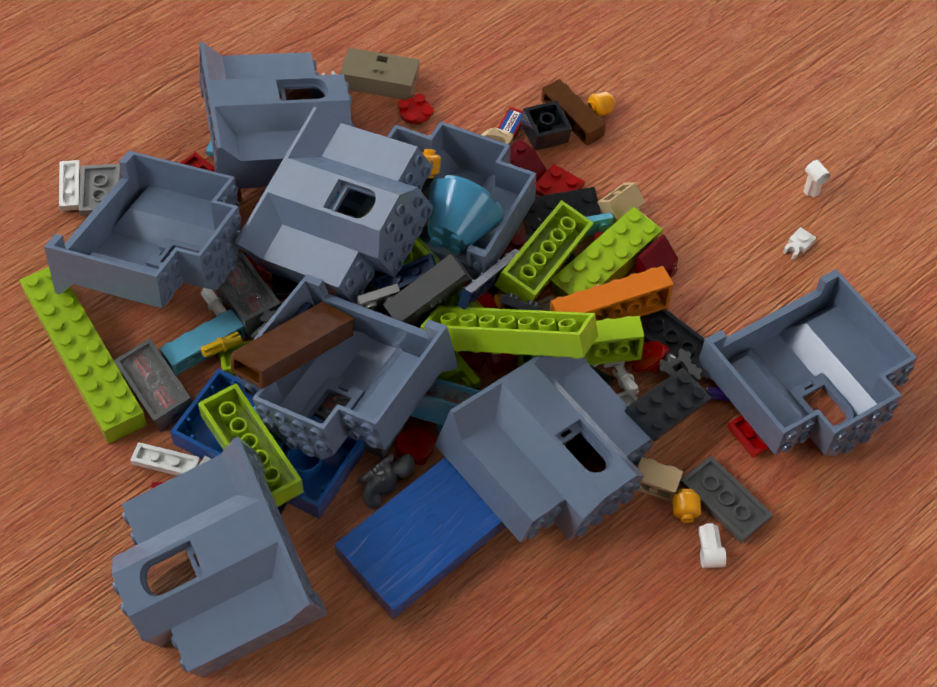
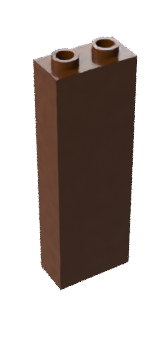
[231,302,354,389]

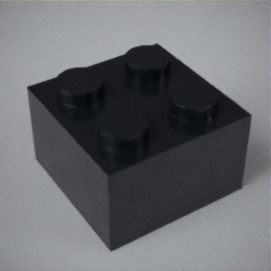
[520,100,572,151]

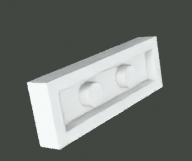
[59,160,80,211]
[130,442,200,476]

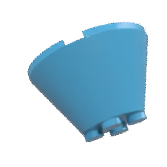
[428,175,504,255]

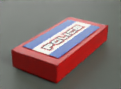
[498,107,523,140]

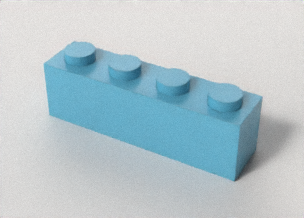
[159,309,246,376]

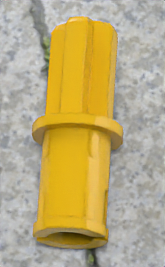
[201,332,242,357]

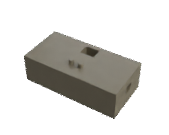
[340,48,420,100]

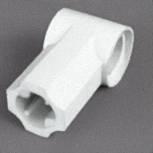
[803,160,831,197]
[698,523,726,568]

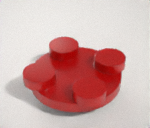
[398,94,434,124]
[632,341,669,373]
[395,427,436,465]

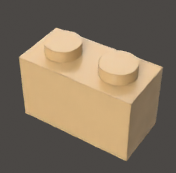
[598,182,645,222]
[638,457,683,502]

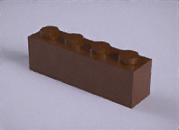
[541,79,606,146]

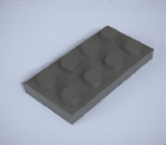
[679,456,773,544]

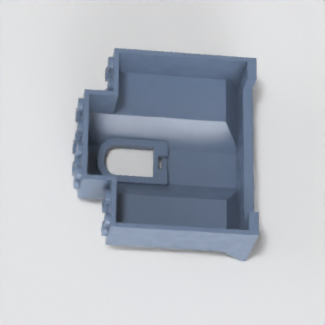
[199,42,354,189]
[235,107,434,304]
[340,121,536,295]
[44,151,241,308]
[697,269,917,456]
[237,274,458,460]
[435,355,653,543]
[112,437,328,677]

